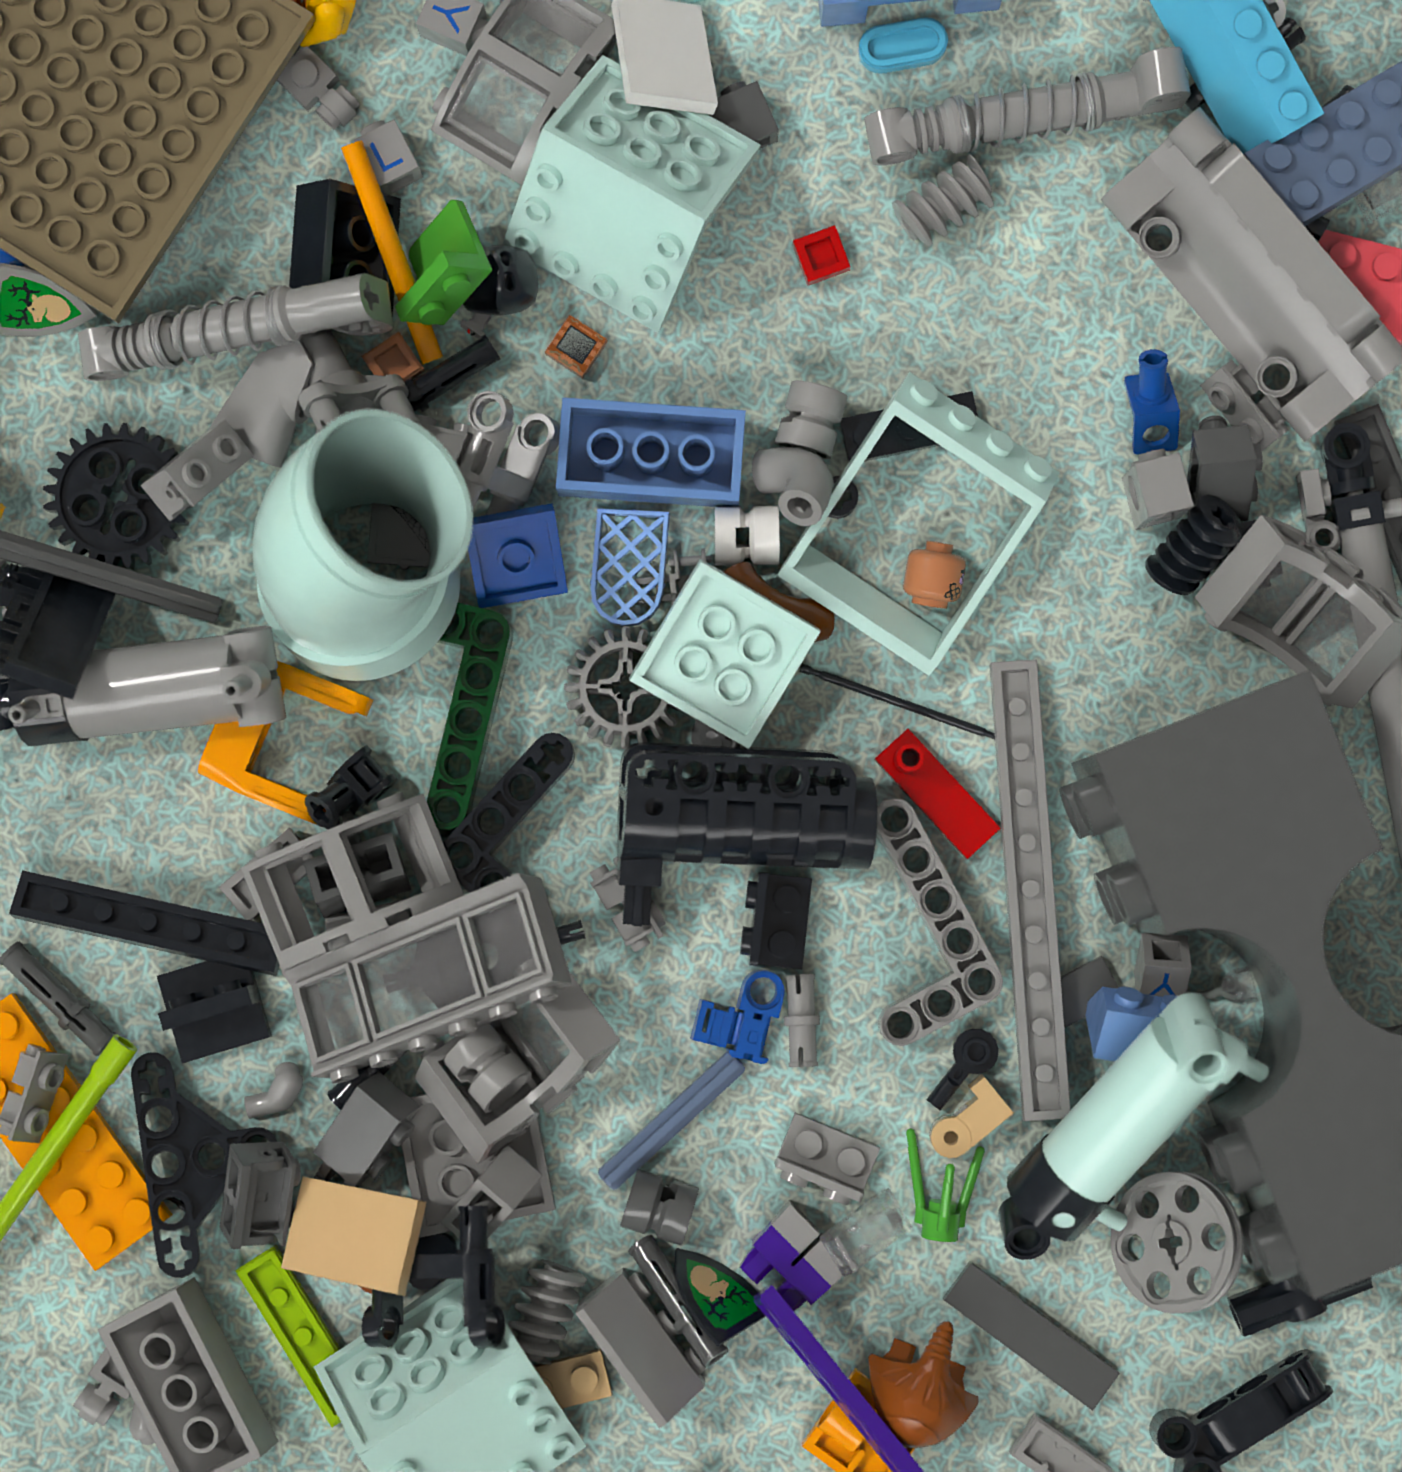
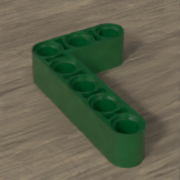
[427,603,513,831]

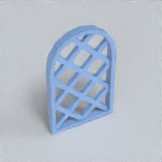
[590,508,670,626]

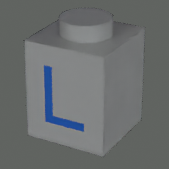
[354,119,423,195]

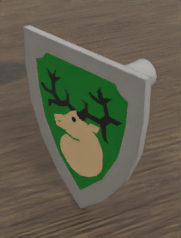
[0,263,97,337]

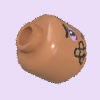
[903,541,966,609]

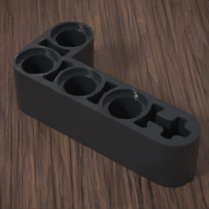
[443,732,575,893]

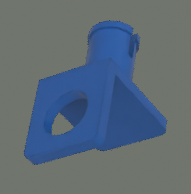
[1124,349,1180,455]

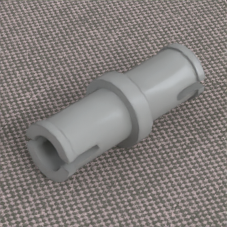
[784,974,820,1067]

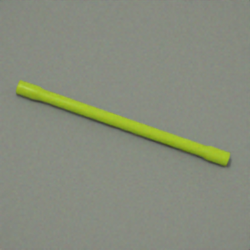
[0,1034,137,1242]

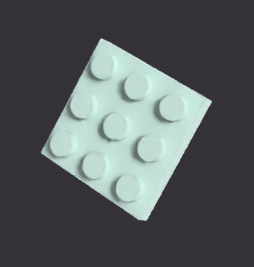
[629,559,821,749]

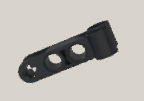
[1149,1349,1333,1472]

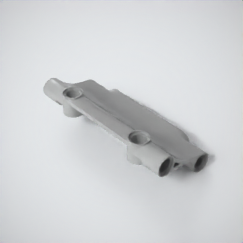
[1101,107,1402,442]

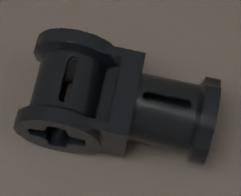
[304,745,398,829]

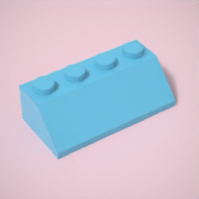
[1149,0,1324,154]

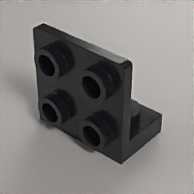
[740,872,812,970]

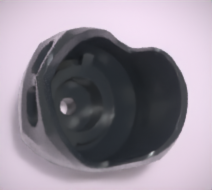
[463,245,538,315]

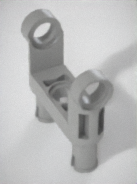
[455,391,560,515]

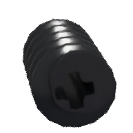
[1145,495,1243,595]

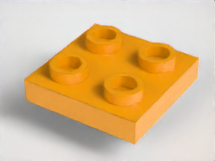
[802,1368,915,1472]

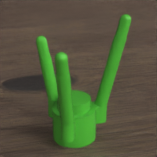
[906,1128,985,1242]

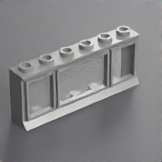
[281,873,572,1084]

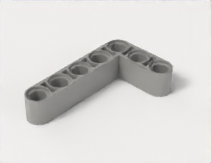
[877,798,1003,1046]

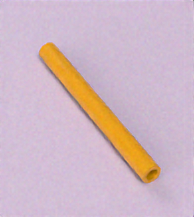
[341,140,443,364]

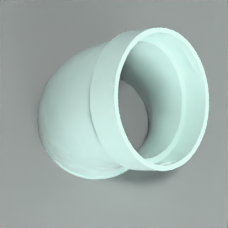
[252,409,473,681]

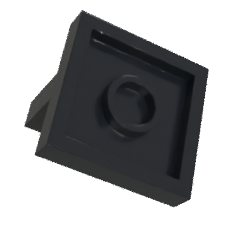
[157,961,272,1064]

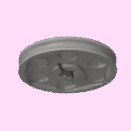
[1111,1171,1244,1314]

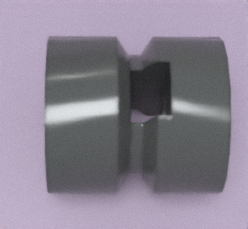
[620,1169,699,1246]

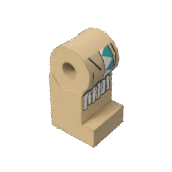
[929,1074,1014,1158]

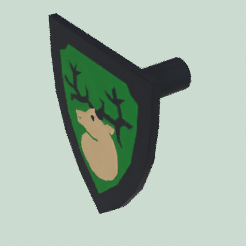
[674,1248,766,1347]

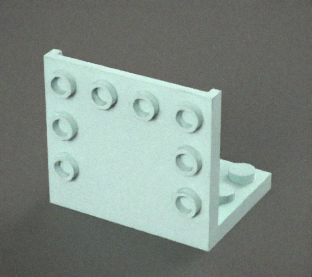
[502,55,761,333]
[314,1278,586,1472]

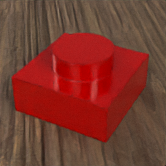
[792,225,851,286]

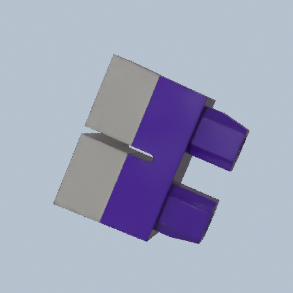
[740,1200,852,1311]

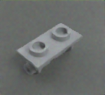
[1200,360,1288,451]
[590,857,666,952]
[0,1044,69,1143]

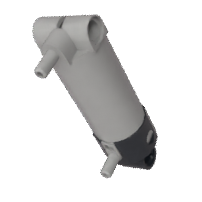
[0,626,286,746]

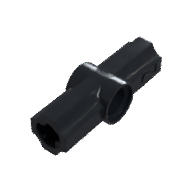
[1227,1277,1373,1337]

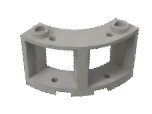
[241,792,464,971]

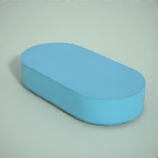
[858,17,948,74]

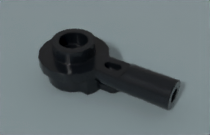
[926,1028,999,1111]

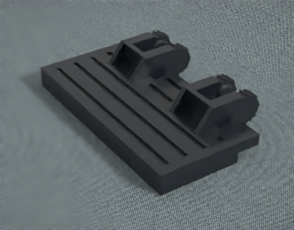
[0,563,116,700]

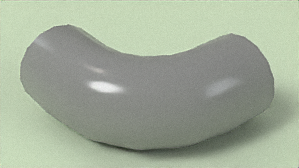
[752,447,834,526]

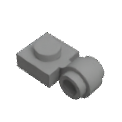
[277,47,360,130]
[1296,468,1341,552]
[73,1348,130,1427]

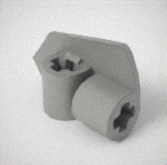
[208,339,314,468]

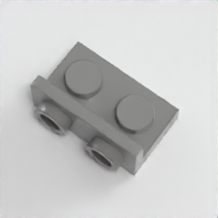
[774,1112,880,1205]

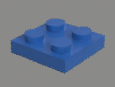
[468,503,568,608]

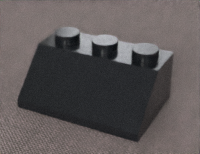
[289,178,401,332]

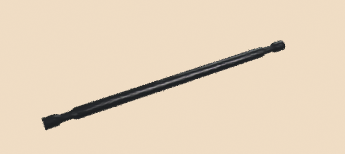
[799,663,995,740]

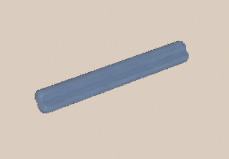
[598,1052,745,1190]

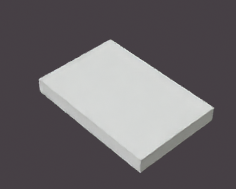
[611,0,718,115]

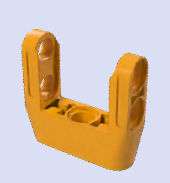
[198,661,374,825]

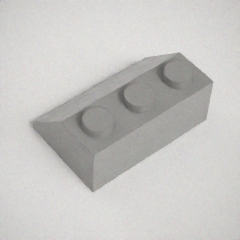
[575,1267,707,1429]

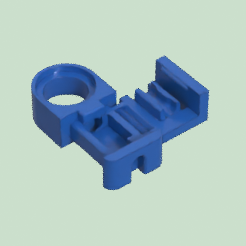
[690,969,785,1064]

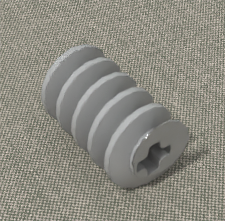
[892,154,994,247]
[508,1259,587,1365]

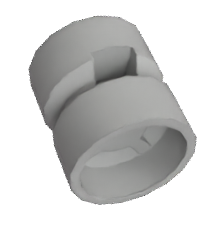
[775,380,848,459]
[444,1024,532,1113]

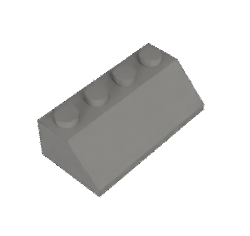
[98,1277,279,1472]

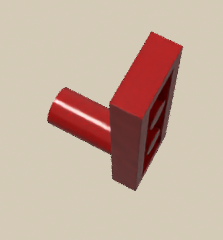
[874,728,1001,859]

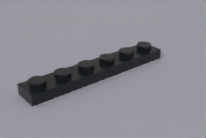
[9,870,280,976]

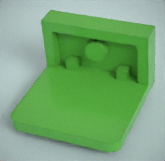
[395,200,492,325]

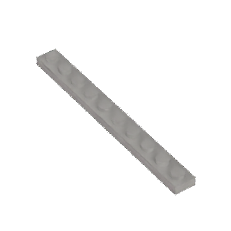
[990,660,1070,1121]

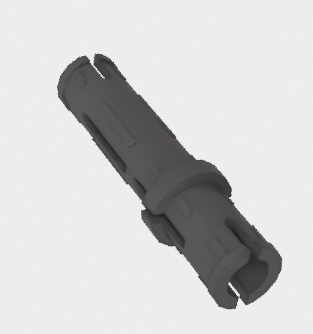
[0,941,116,1056]
[628,1235,729,1367]

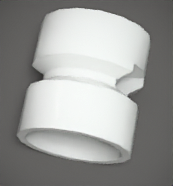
[715,506,780,566]

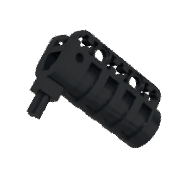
[616,742,877,926]

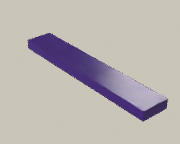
[753,1285,924,1472]

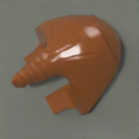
[868,1321,979,1453]

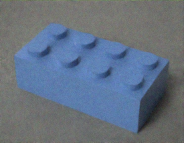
[556,397,746,507]

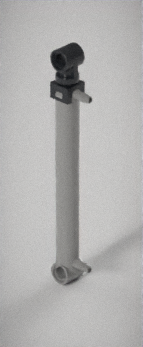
[1321,423,1402,869]

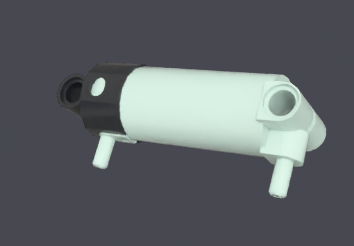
[998,993,1269,1260]

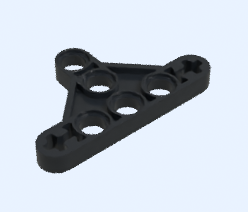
[131,1052,277,1278]

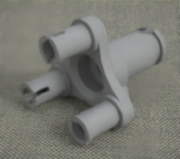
[298,328,422,434]

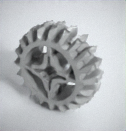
[564,626,682,750]

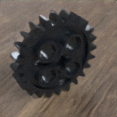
[43,423,194,570]

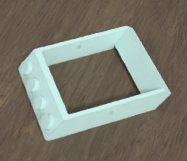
[777,371,1060,676]

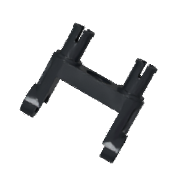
[362,1205,505,1348]

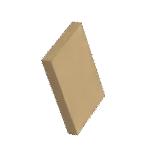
[281,1176,427,1296]

